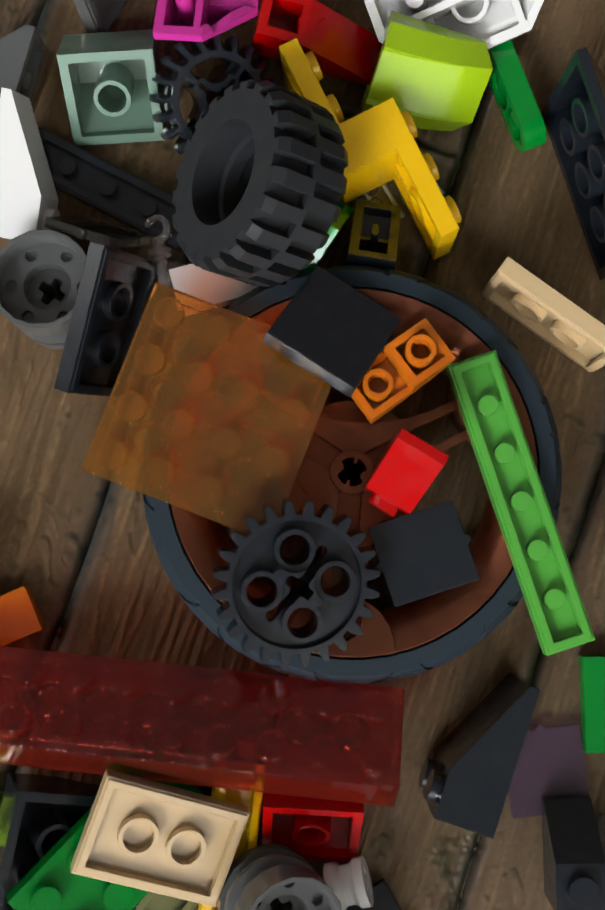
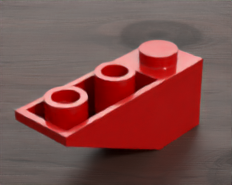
[250,0,382,86]

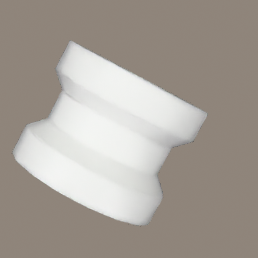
[323,856,374,910]

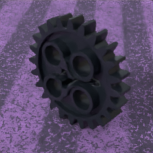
[211,498,380,668]

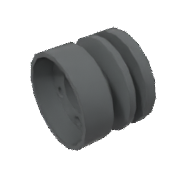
[0,229,87,350]
[217,844,342,910]

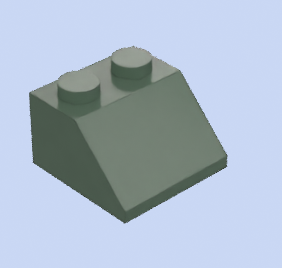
[56,29,165,146]

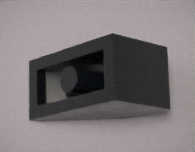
[541,796,605,910]

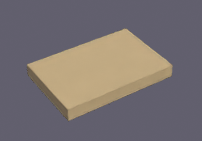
[481,257,605,372]
[70,769,250,907]

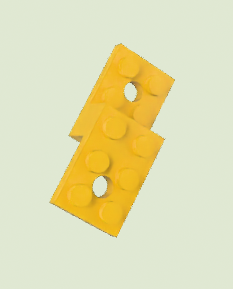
[279,38,461,260]

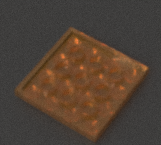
[81,282,332,533]

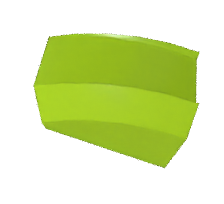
[361,11,493,131]

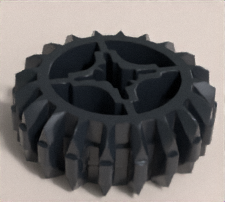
[150,34,275,155]

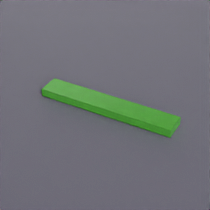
[446,350,596,656]

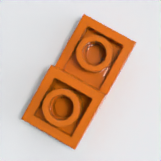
[351,318,456,424]

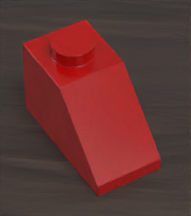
[363,428,450,517]

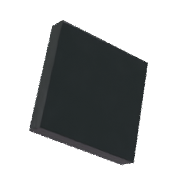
[263,266,402,398]

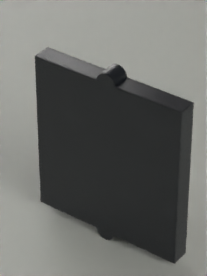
[368,500,480,607]

